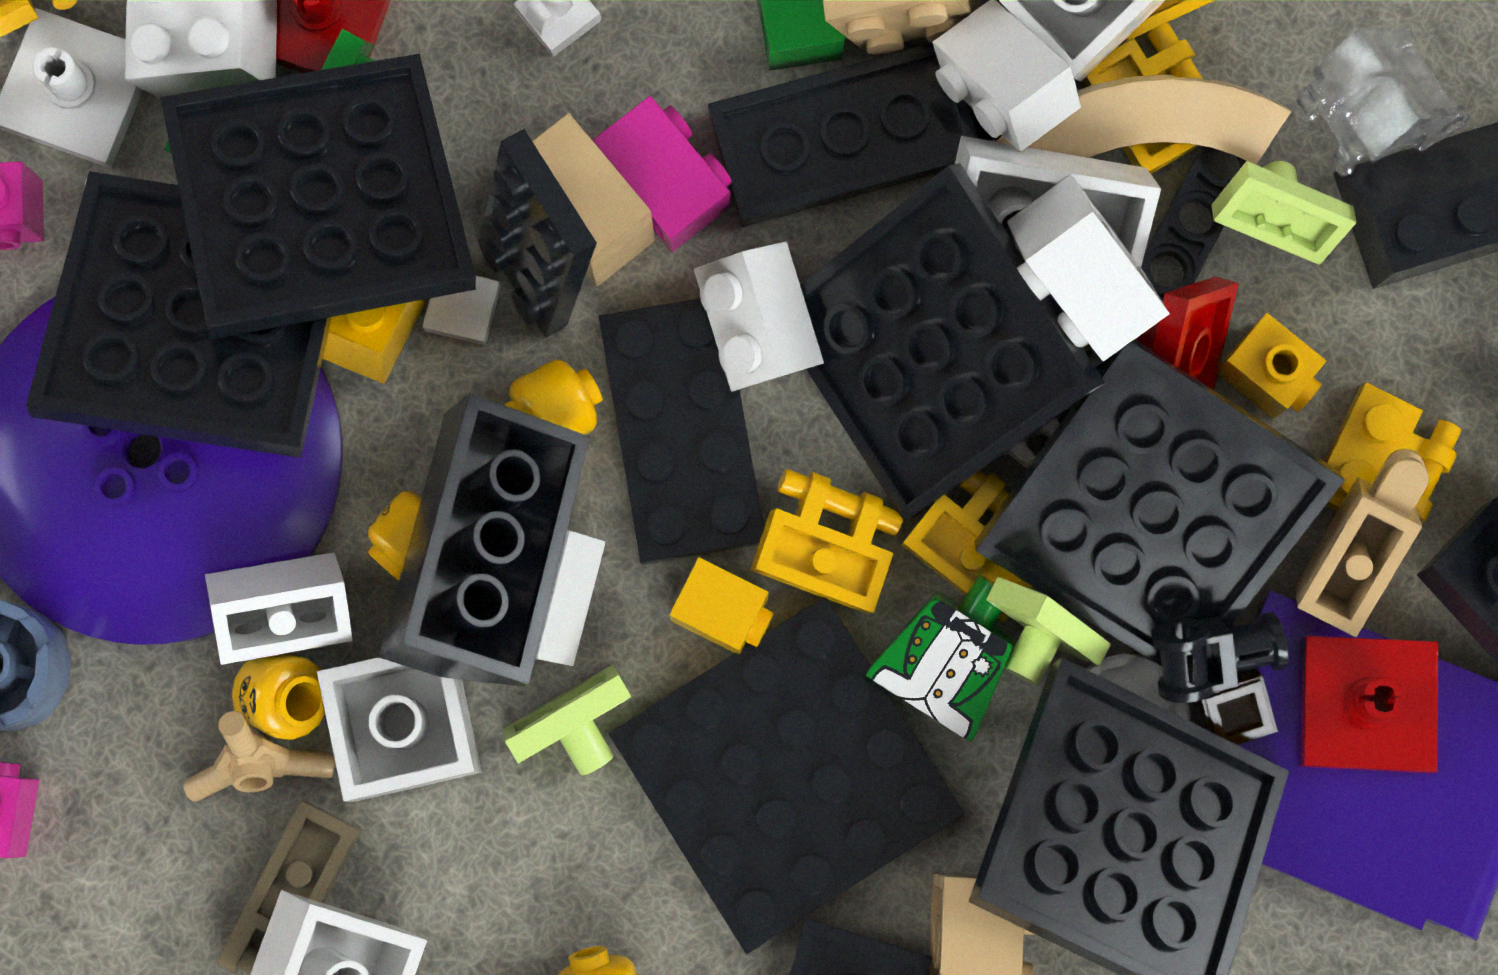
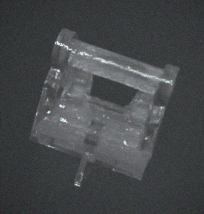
[1295,26,1470,177]

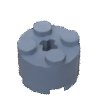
[0,599,71,731]

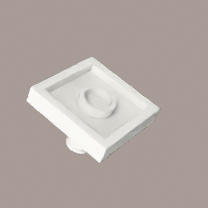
[0,8,143,168]

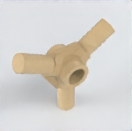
[183,711,335,802]

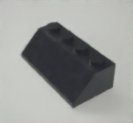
[1333,122,1498,289]
[378,393,590,686]

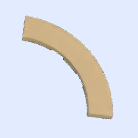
[993,74,1292,165]

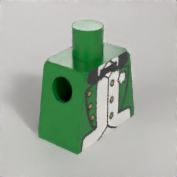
[866,574,1013,742]

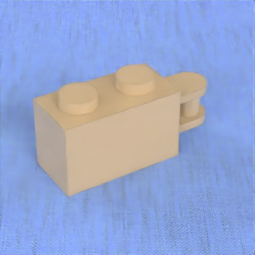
[1294,449,1429,637]

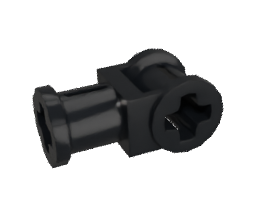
[1151,612,1289,703]

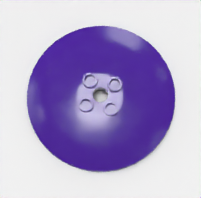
[0,297,343,645]

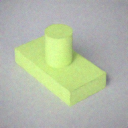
[1211,161,1357,265]
[986,577,1111,686]
[502,664,631,776]

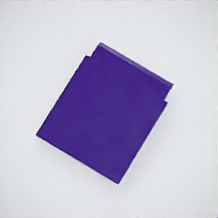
[1238,590,1498,941]

